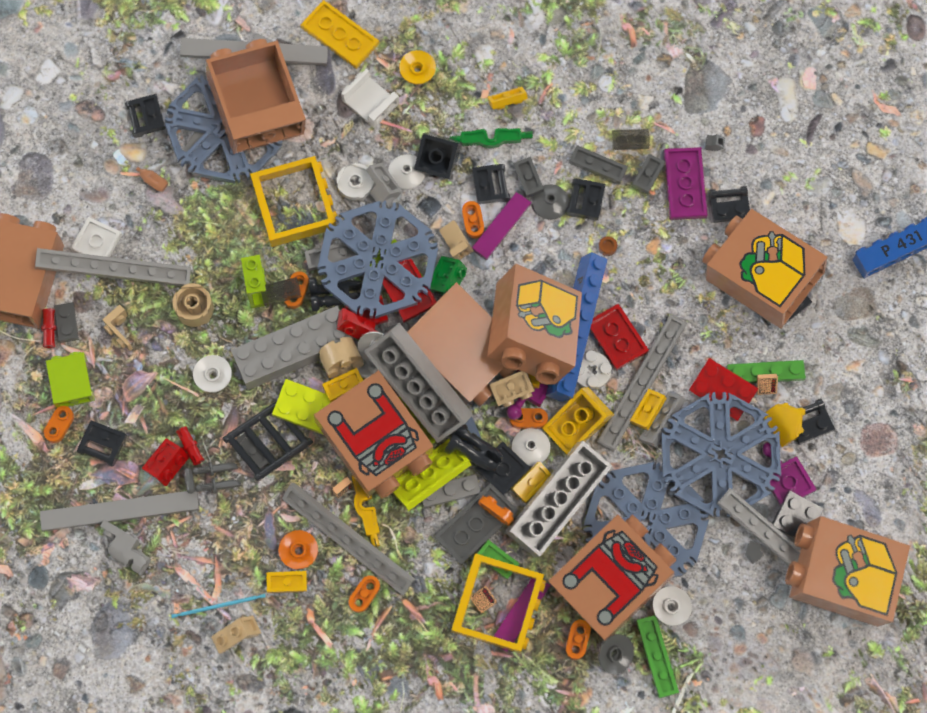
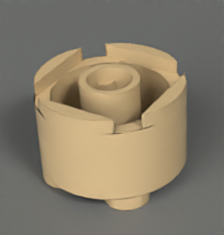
[173,283,214,327]
[319,337,364,378]

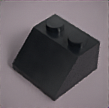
[414,132,462,179]

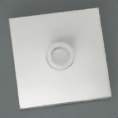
[70,217,123,257]

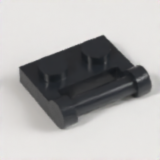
[125,94,166,138]
[472,164,510,204]
[565,178,606,221]
[709,186,750,223]
[796,398,835,445]
[77,420,127,467]

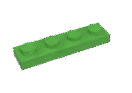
[726,360,806,384]
[636,615,679,699]

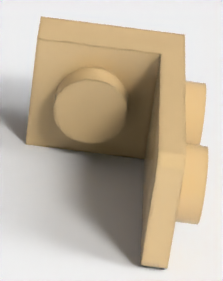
[439,220,474,260]
[102,305,133,351]
[212,616,261,654]

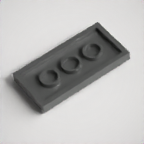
[434,483,518,566]

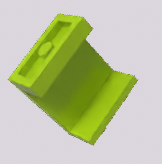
[241,255,270,309]
[46,351,95,408]

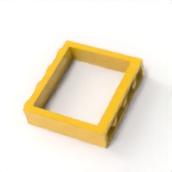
[250,156,337,247]
[451,553,546,654]

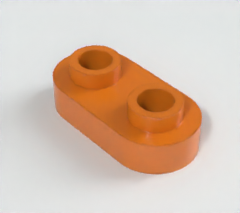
[462,201,484,239]
[283,271,309,309]
[44,406,74,443]
[509,408,548,429]
[478,495,514,526]
[349,575,380,613]
[566,619,591,660]

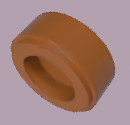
[598,236,618,256]

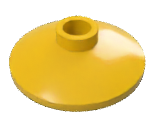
[399,50,436,84]

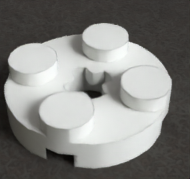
[337,163,374,201]
[577,350,612,390]

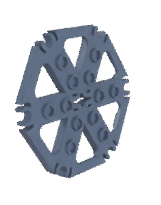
[165,75,283,184]
[317,200,438,319]
[661,392,781,517]
[583,462,709,578]

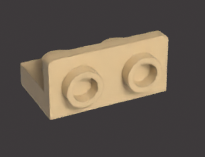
[489,371,535,408]

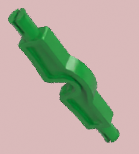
[449,128,533,148]

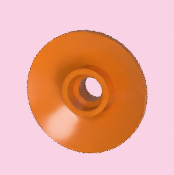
[279,530,318,569]

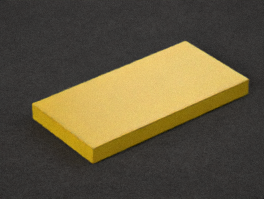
[300,0,380,69]

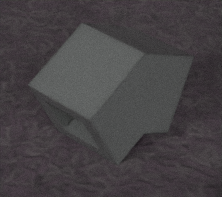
[705,134,725,151]
[745,541,764,565]

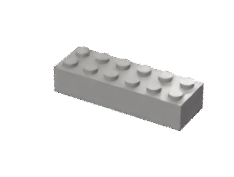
[231,306,352,390]
[364,323,473,443]
[505,440,612,558]

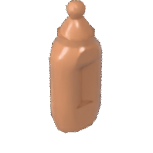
[136,167,169,192]

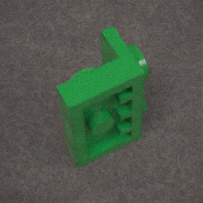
[430,256,467,295]

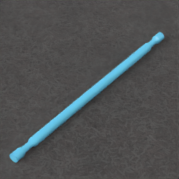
[171,594,266,618]

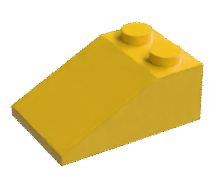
[543,387,614,454]

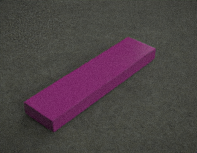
[472,192,531,260]
[493,578,551,652]

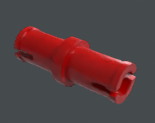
[41,308,57,348]
[176,426,205,466]

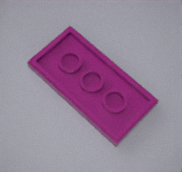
[664,147,708,220]

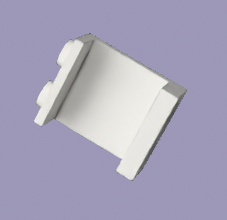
[341,69,399,128]

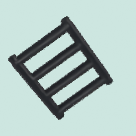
[222,401,313,481]

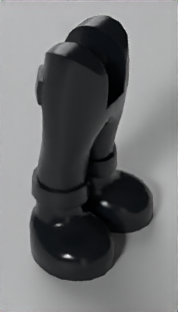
[309,277,362,312]
[444,424,504,473]

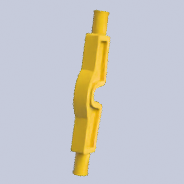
[352,475,380,547]

